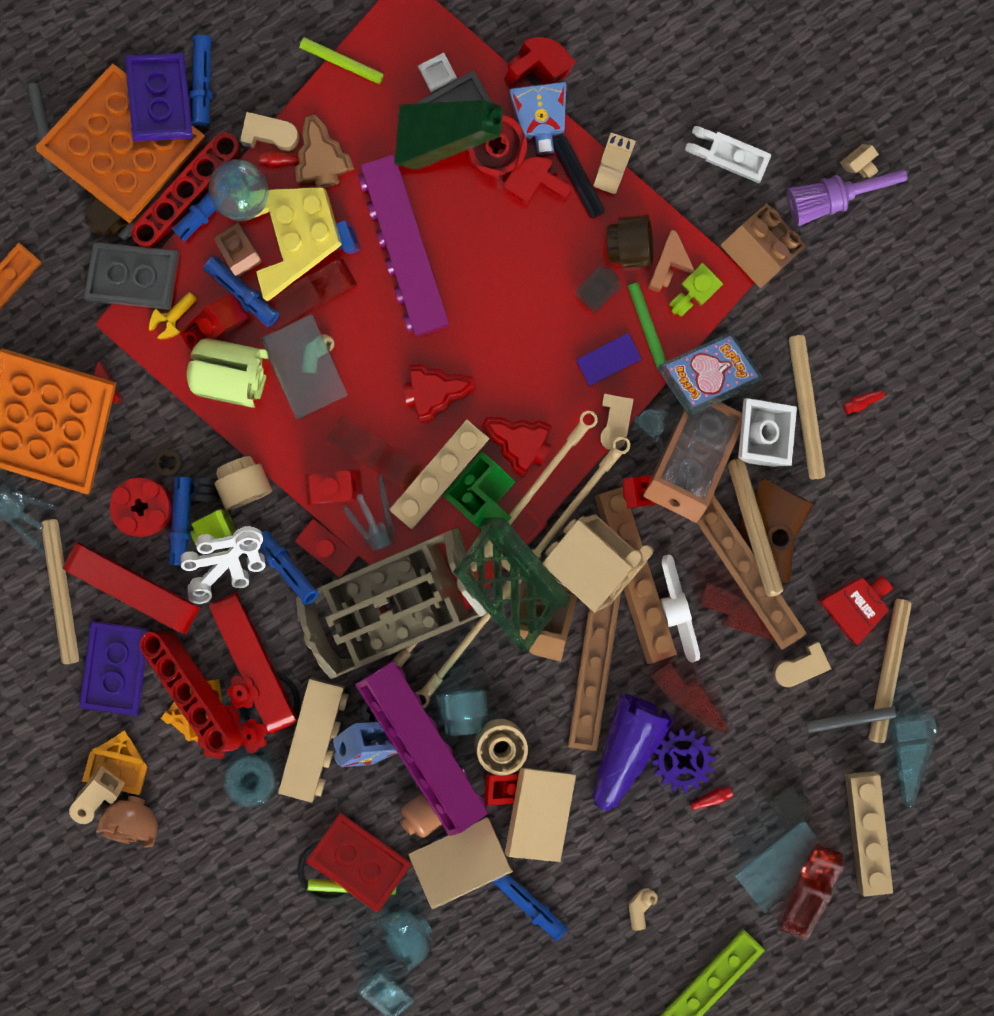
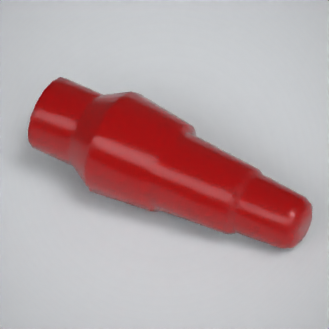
[259,151,299,167]
[842,390,885,414]
[690,786,734,810]

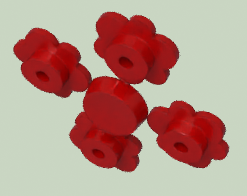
[191,676,268,760]

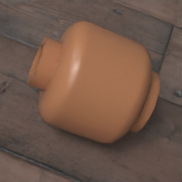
[400,793,441,838]

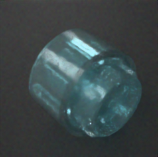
[436,688,489,736]
[224,754,278,807]

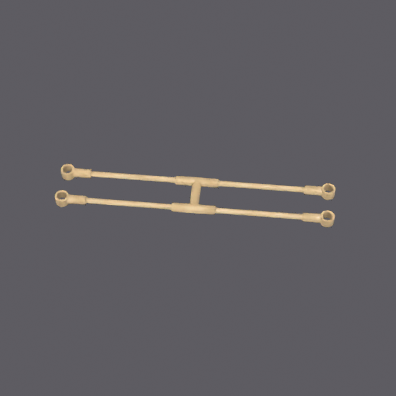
[391,411,630,708]

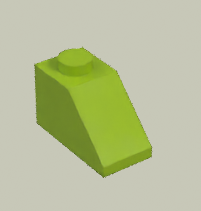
[190,509,237,547]

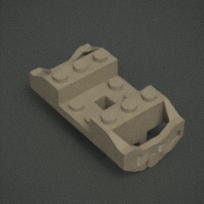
[296,527,494,679]

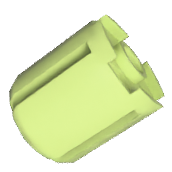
[186,338,268,408]

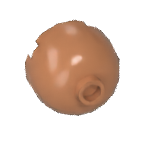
[96,796,158,848]

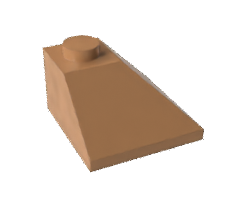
[507,582,577,662]

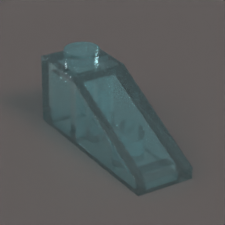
[890,712,937,807]

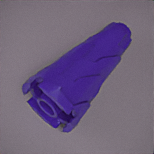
[592,693,674,811]

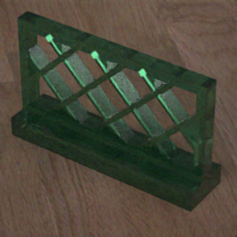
[453,518,571,652]

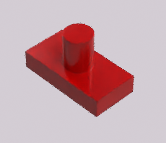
[295,518,359,578]

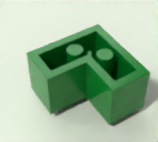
[442,451,516,540]

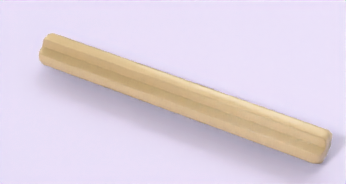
[789,335,825,480]
[728,459,783,597]
[41,519,79,664]
[868,599,912,743]

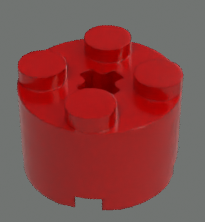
[465,115,527,176]
[110,478,173,537]

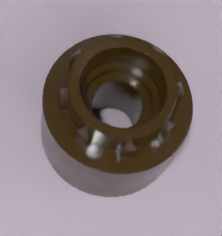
[607,215,653,268]

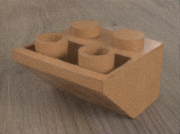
[720,203,806,288]

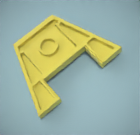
[234,187,342,302]

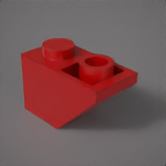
[179,293,249,351]

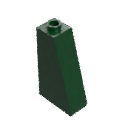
[394,100,503,170]

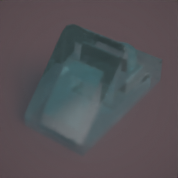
[357,966,414,1016]

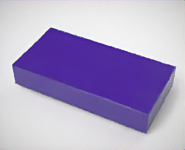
[576,333,642,386]

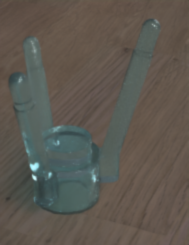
[633,408,679,455]
[343,475,396,552]
[0,489,58,556]

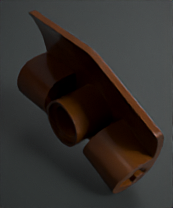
[738,478,814,583]

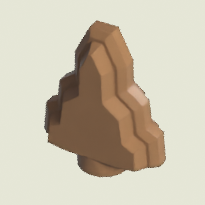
[295,115,354,188]

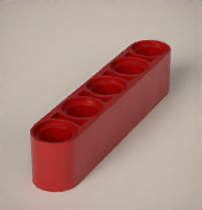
[131,132,241,248]
[62,542,200,634]
[209,592,298,734]
[140,631,242,754]

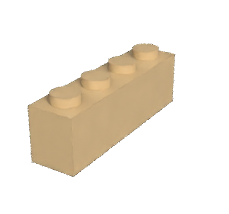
[390,420,489,529]
[278,677,349,803]
[845,771,893,897]

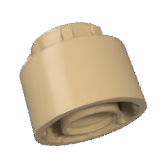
[214,456,273,511]
[474,719,528,776]

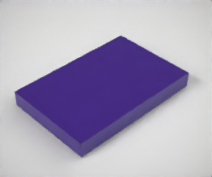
[125,53,193,141]
[79,620,151,716]

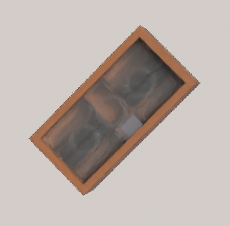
[643,398,742,523]

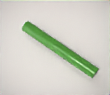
[627,282,667,369]

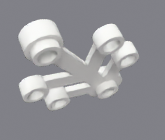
[180,526,265,604]

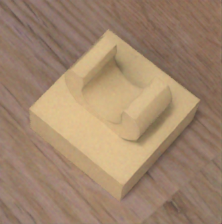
[840,144,879,179]

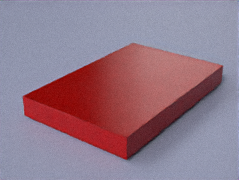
[306,813,412,913]

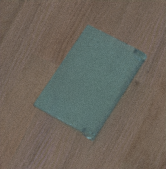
[260,314,348,420]
[734,820,833,914]

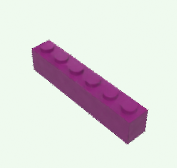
[358,154,449,337]
[355,661,488,836]

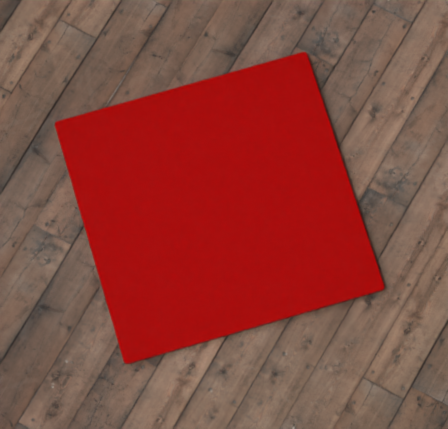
[97,0,754,631]

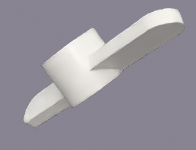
[661,555,700,663]

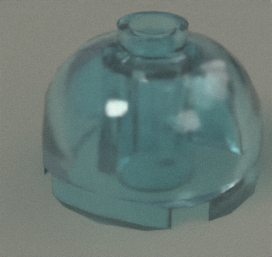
[209,159,269,221]
[376,910,432,972]

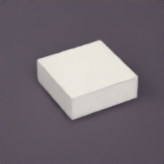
[418,53,458,94]

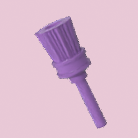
[786,169,907,226]

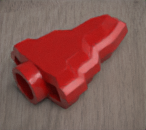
[403,364,476,423]
[482,417,552,477]

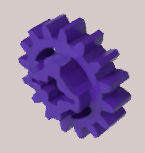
[651,727,716,793]

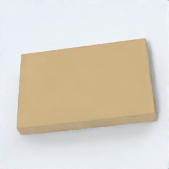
[504,767,576,862]
[408,817,513,909]

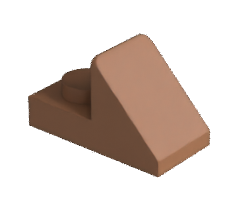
[214,223,262,276]
[648,230,694,293]

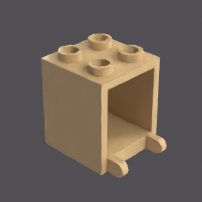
[542,514,653,613]

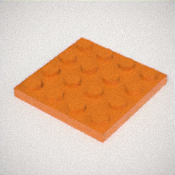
[36,63,205,223]
[0,348,116,494]

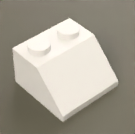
[738,398,797,467]

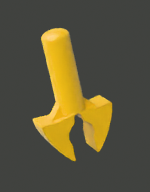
[149,292,197,339]

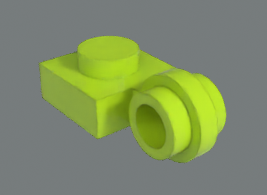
[669,263,723,317]

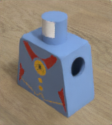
[509,82,566,155]
[333,722,397,767]

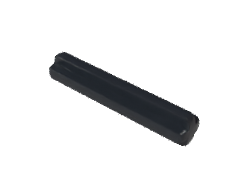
[553,136,604,218]

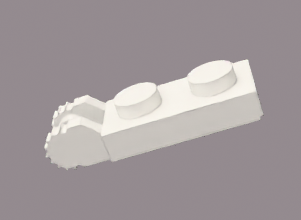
[685,126,771,183]

